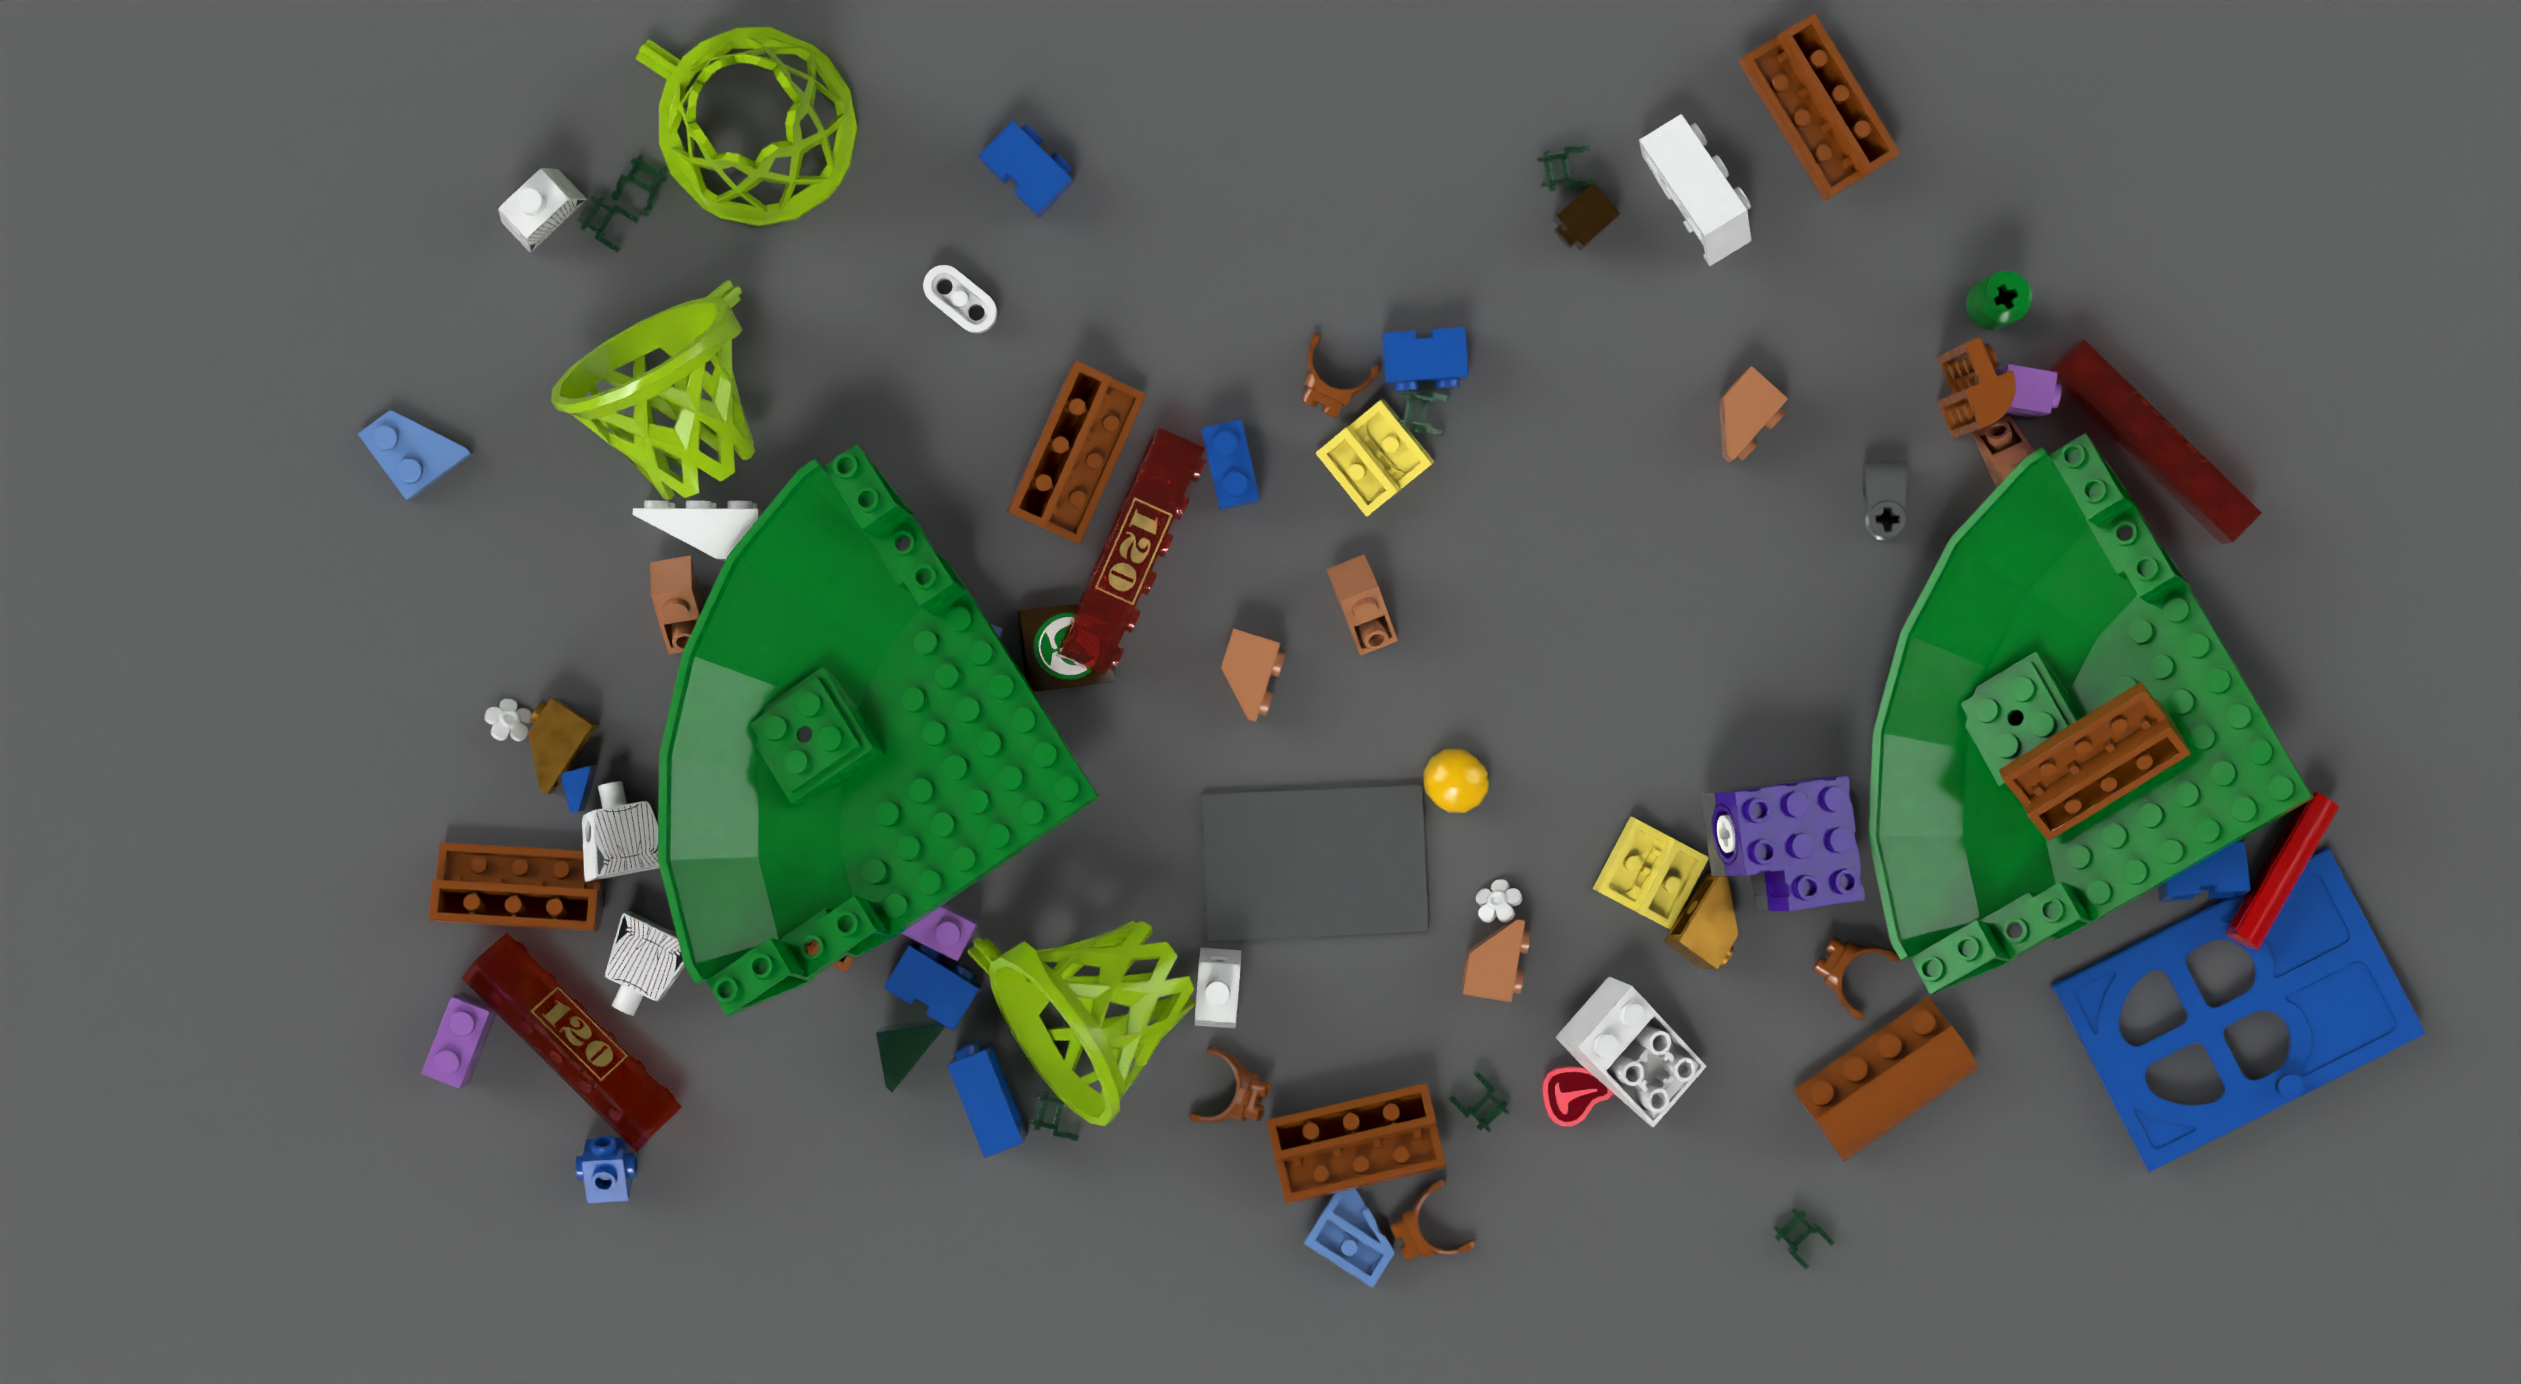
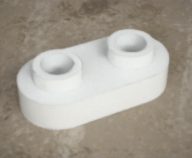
[923,265,997,334]

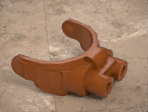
[1300,332,1382,419]
[1813,936,1900,1020]
[1189,1046,1271,1123]
[1389,1178,1476,1261]

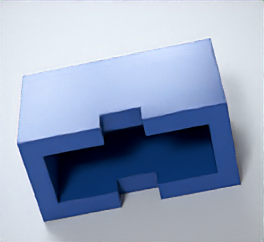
[978,121,1074,218]
[1381,327,1469,392]
[1201,419,1260,511]
[2158,841,2251,902]
[883,943,982,1031]

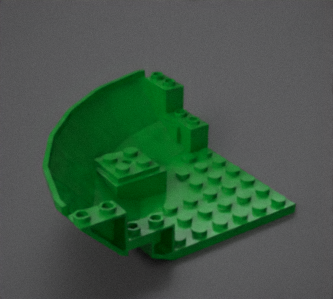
[1868,433,2314,995]
[658,444,1100,1017]

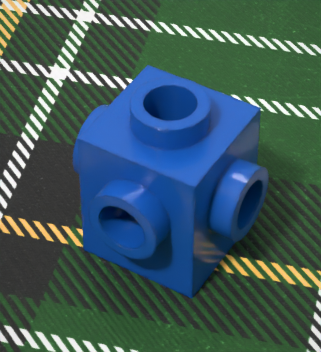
[576,1135,638,1203]

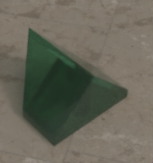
[876,1020,946,1092]

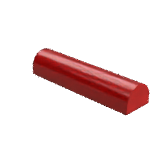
[2226,792,2339,951]

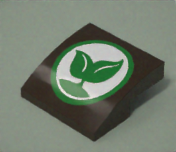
[1017,600,1115,692]

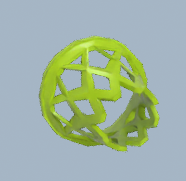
[635,27,858,227]
[551,280,755,500]
[968,920,1196,1126]

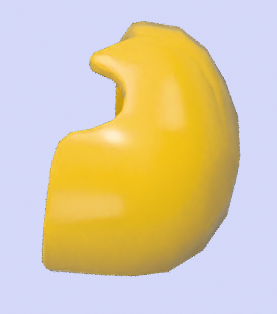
[1423,749,1489,813]

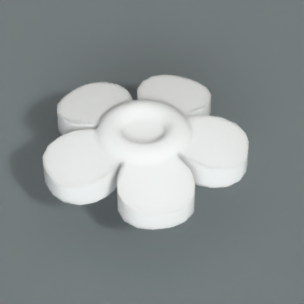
[485,699,532,741]
[1476,879,1522,923]

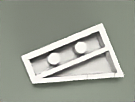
[1639,114,1752,266]

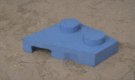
[358,410,473,501]
[1302,1189,1395,1288]

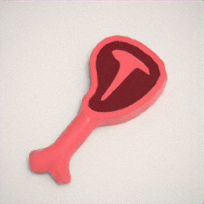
[1542,1066,1615,1127]

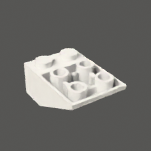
[633,500,764,561]
[1555,977,1707,1127]

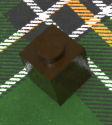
[1553,183,1621,251]

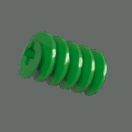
[1966,271,2032,330]

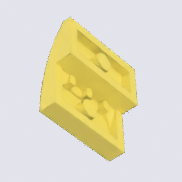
[1316,398,1435,517]
[1592,816,1709,929]

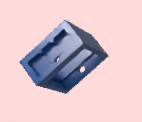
[947,1040,1028,1158]

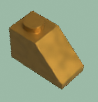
[528,698,599,795]
[1663,873,1739,969]

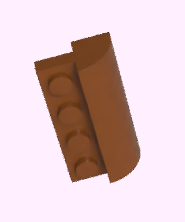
[1738,13,1901,201]
[1937,337,2016,439]
[1006,360,1147,545]
[1999,682,2191,841]
[428,842,605,932]
[1793,996,1979,1162]
[1266,1083,1446,1205]

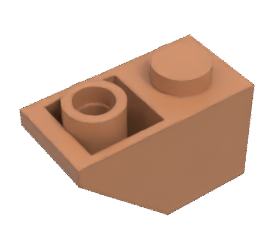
[1719,366,1788,463]
[1972,415,2035,488]
[1326,554,1398,656]
[650,556,703,654]
[1221,628,1286,722]
[1461,917,1531,1003]

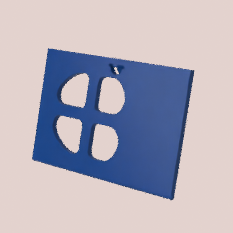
[2051,847,2426,1172]

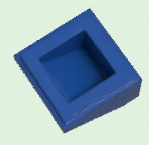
[561,765,597,813]

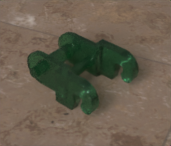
[1537,145,1595,191]
[611,154,668,217]
[576,195,639,253]
[1398,390,1450,436]
[1449,1070,1510,1132]
[1028,1091,1080,1141]
[1774,1209,1835,1270]

